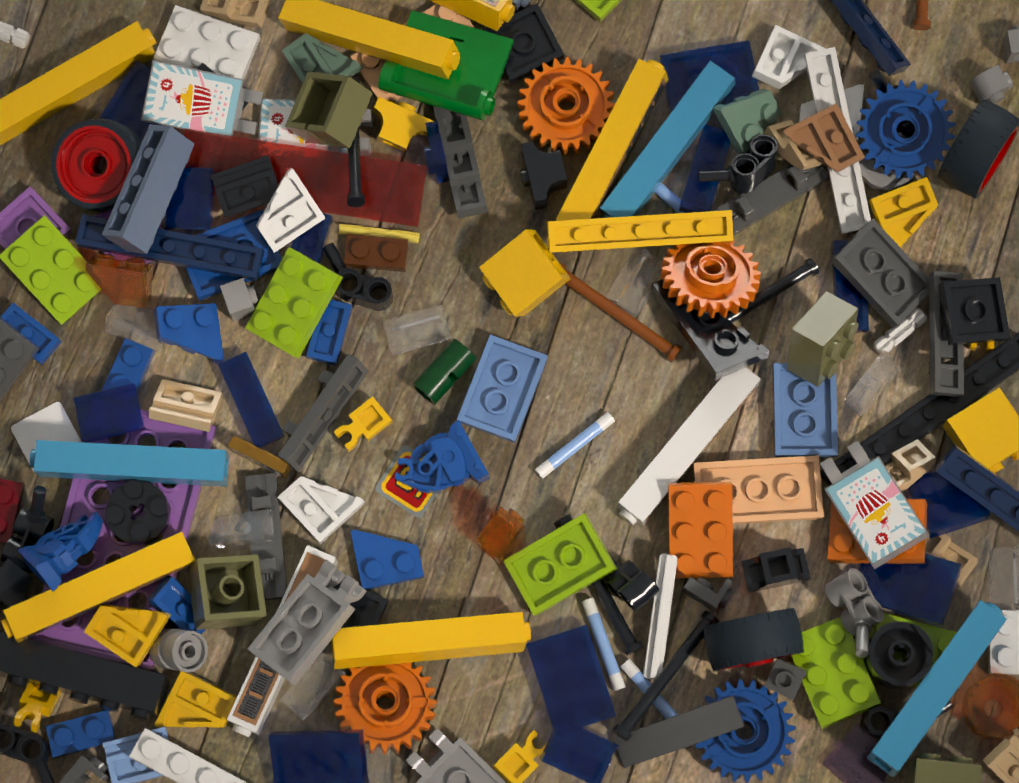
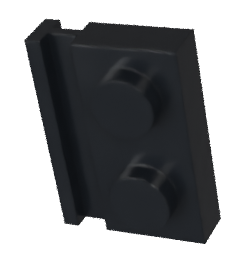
[210,155,279,218]

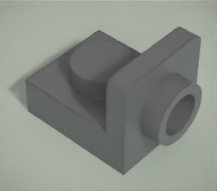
[682,577,734,612]
[764,658,806,700]
[59,755,110,783]

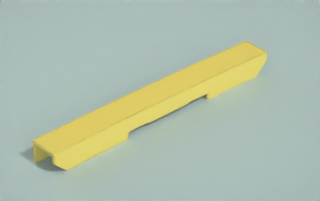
[338,224,420,244]

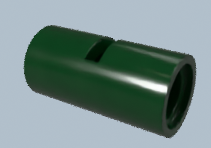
[412,339,476,405]

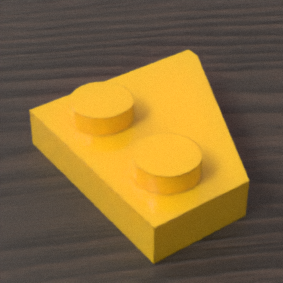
[868,177,938,247]
[84,604,171,668]
[154,672,237,728]

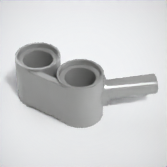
[825,568,884,657]

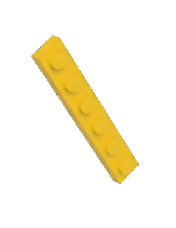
[546,210,734,253]

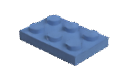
[457,334,548,443]
[773,363,838,457]

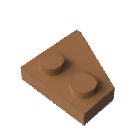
[783,103,865,173]

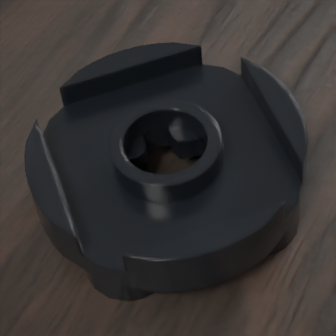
[105,480,170,544]

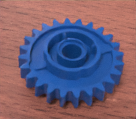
[856,80,956,179]
[694,679,796,783]

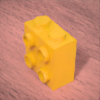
[479,229,571,317]
[942,387,1019,474]

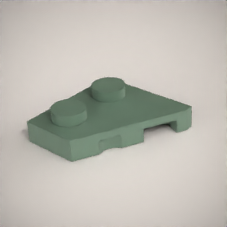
[282,33,363,83]
[712,89,782,153]

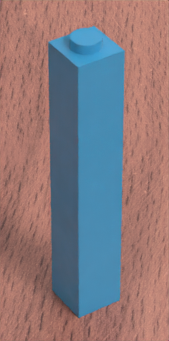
[600,61,735,218]
[30,440,229,487]
[867,600,1007,777]

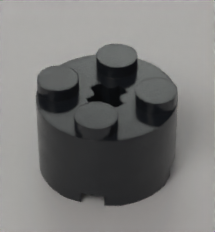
[864,621,933,689]

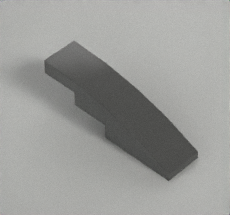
[433,106,487,218]
[614,696,744,768]

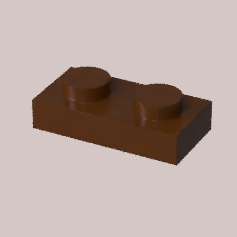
[344,234,408,272]

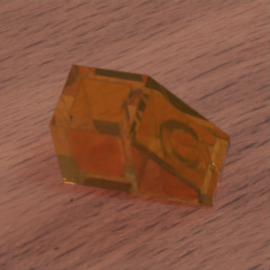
[86,254,154,308]
[476,507,525,565]

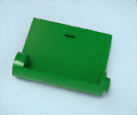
[378,10,514,121]

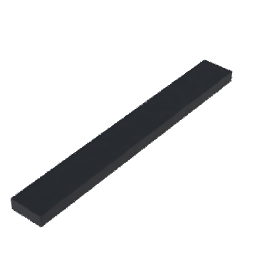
[820,332,1019,486]

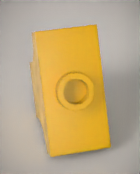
[372,97,435,152]

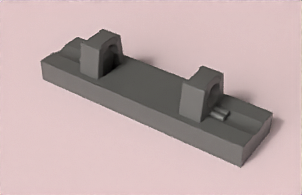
[713,164,829,236]
[928,271,964,397]
[278,353,369,473]
[245,473,287,600]

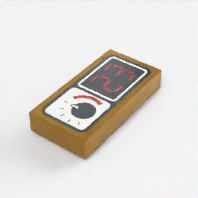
[228,436,291,479]

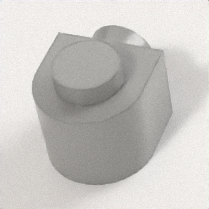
[969,65,1013,104]

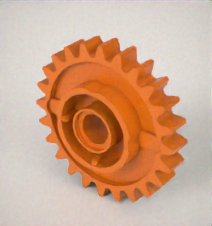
[517,57,615,155]
[660,239,761,318]
[334,662,437,755]

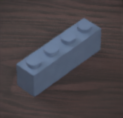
[102,124,194,254]

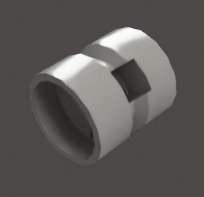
[149,628,208,672]

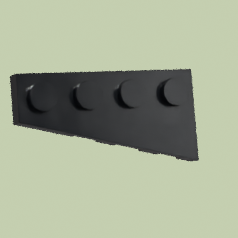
[651,279,769,380]

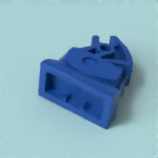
[395,420,490,494]
[18,511,103,591]

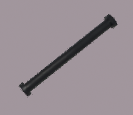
[347,77,365,208]
[727,258,819,323]
[554,514,643,656]
[613,611,719,741]

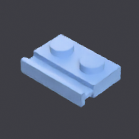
[102,726,169,783]

